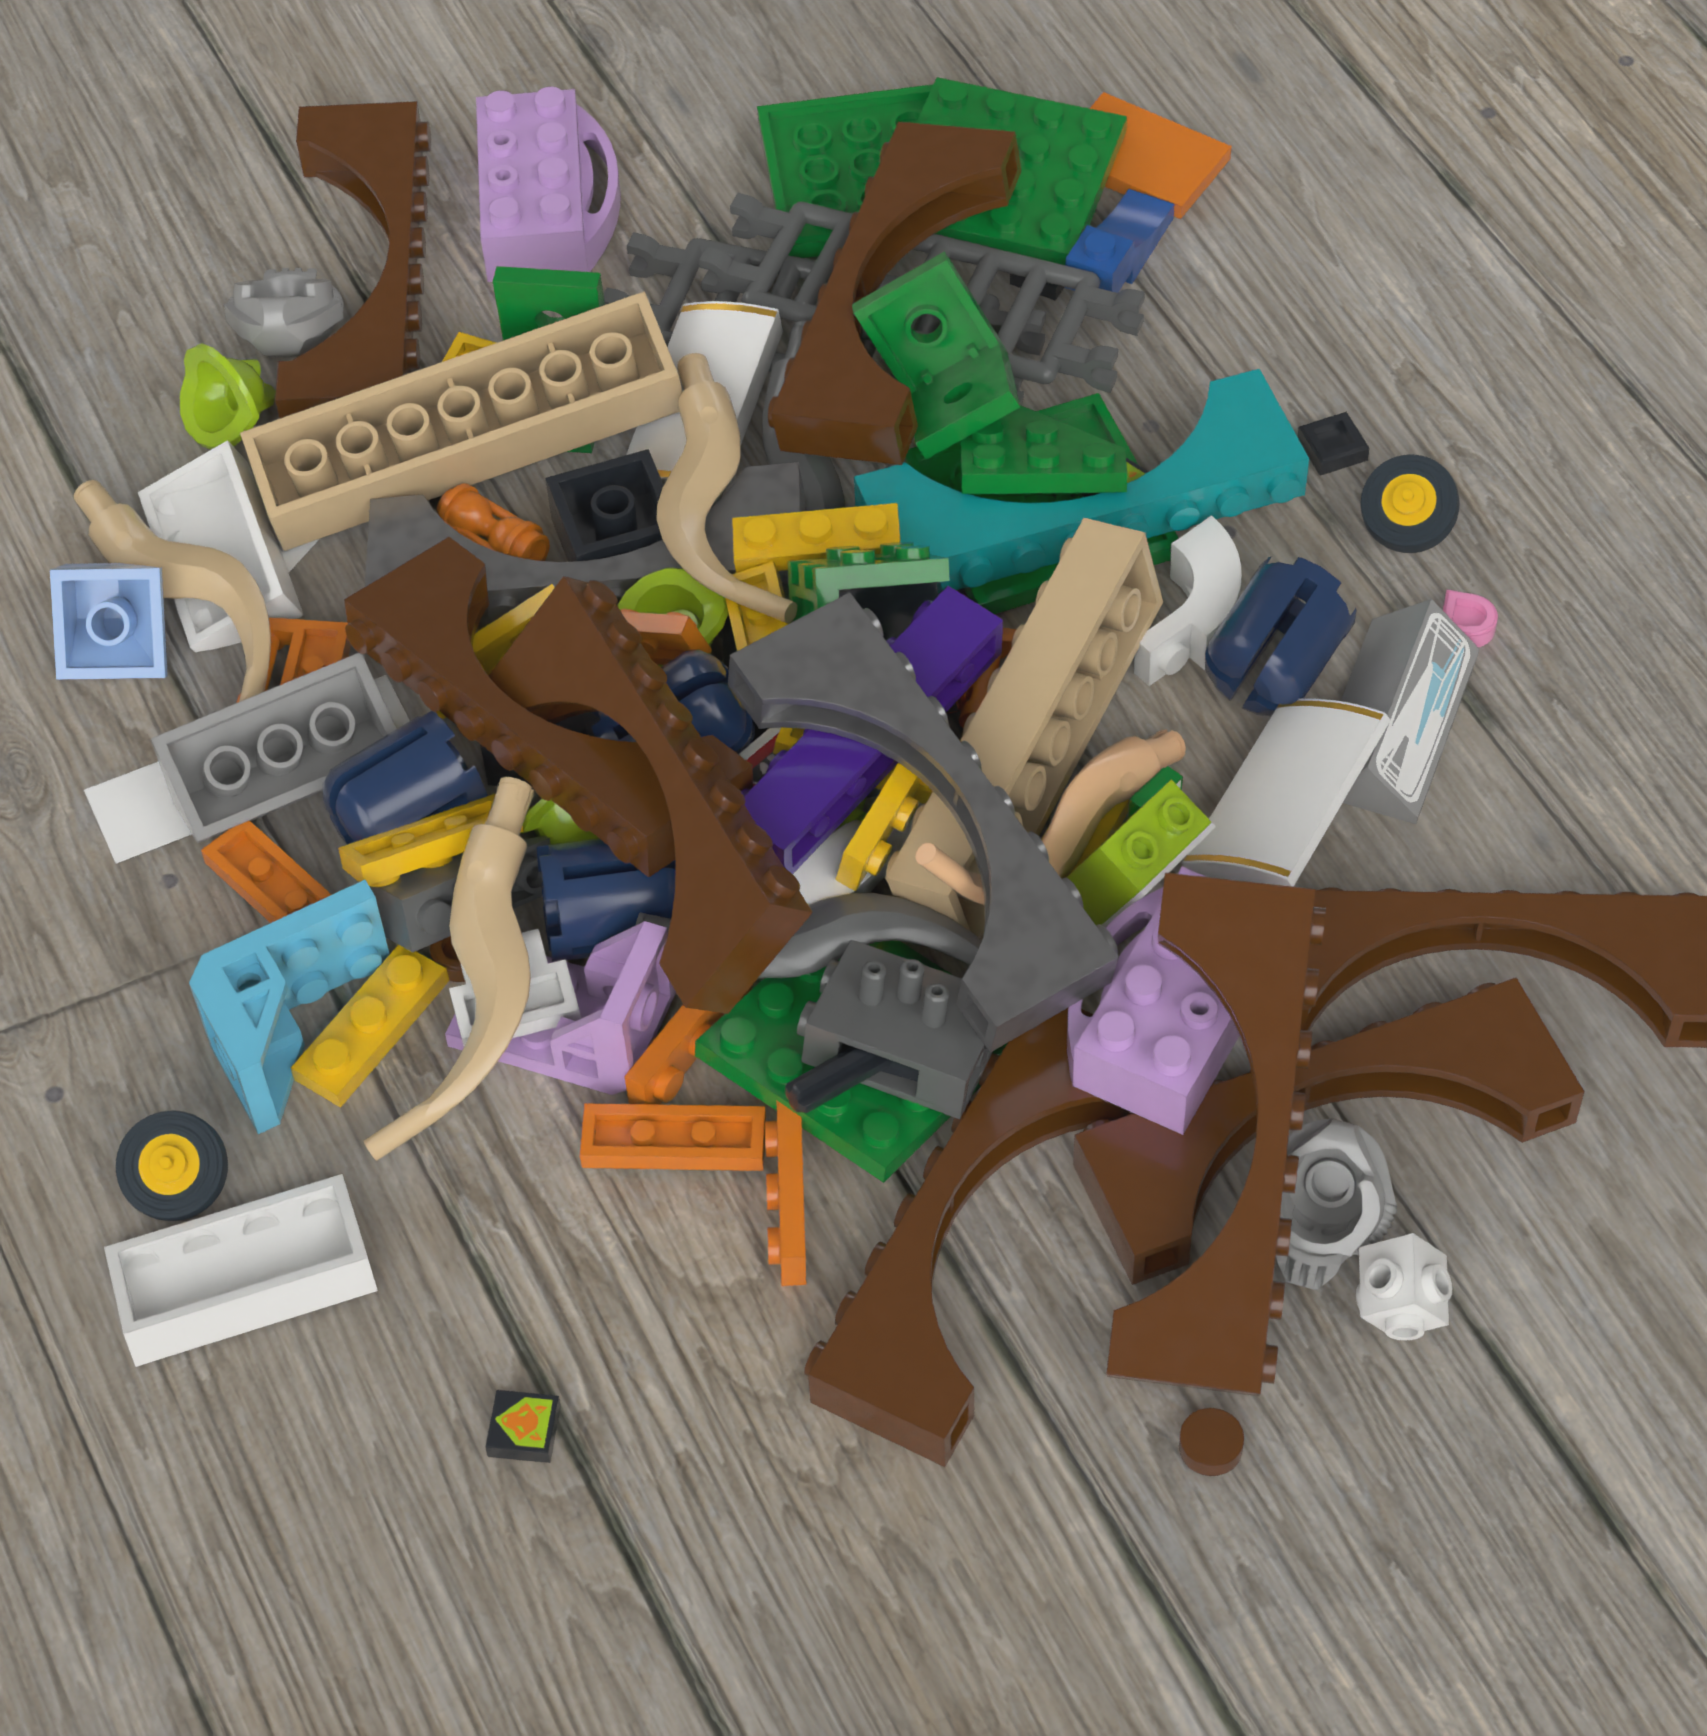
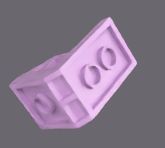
[445,921,676,1095]

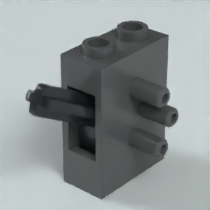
[784,939,993,1119]

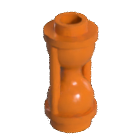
[437,483,550,561]

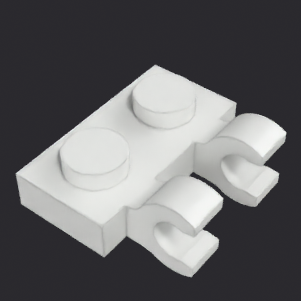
[449,929,581,1046]

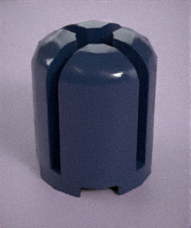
[1205,556,1357,716]
[591,650,755,754]
[323,711,488,845]
[537,838,676,962]

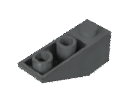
[369,836,551,953]

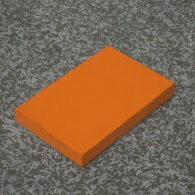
[1089,92,1232,219]

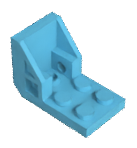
[189,880,390,1134]

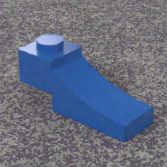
[1065,189,1175,293]

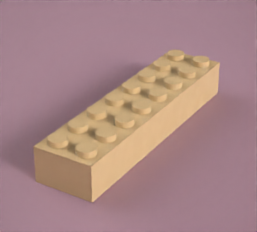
[240,291,682,551]
[885,518,1163,940]

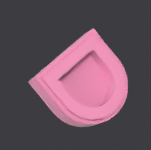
[1443,590,1498,648]

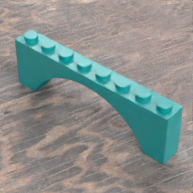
[854,368,1309,590]

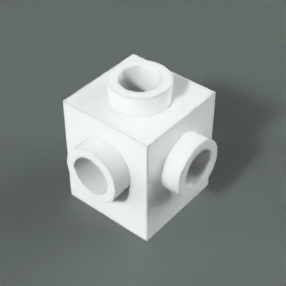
[1356,1233,1452,1340]

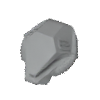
[224,268,344,357]
[1276,1119,1397,1290]

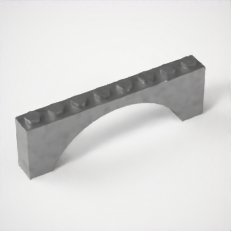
[365,462,805,626]
[728,592,1119,1052]

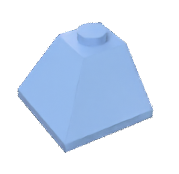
[50,563,168,679]

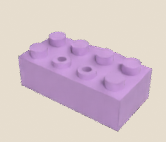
[476,87,621,282]
[1067,867,1239,1135]

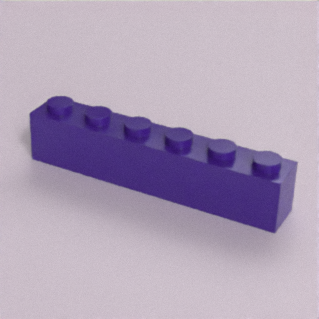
[741,586,1003,874]

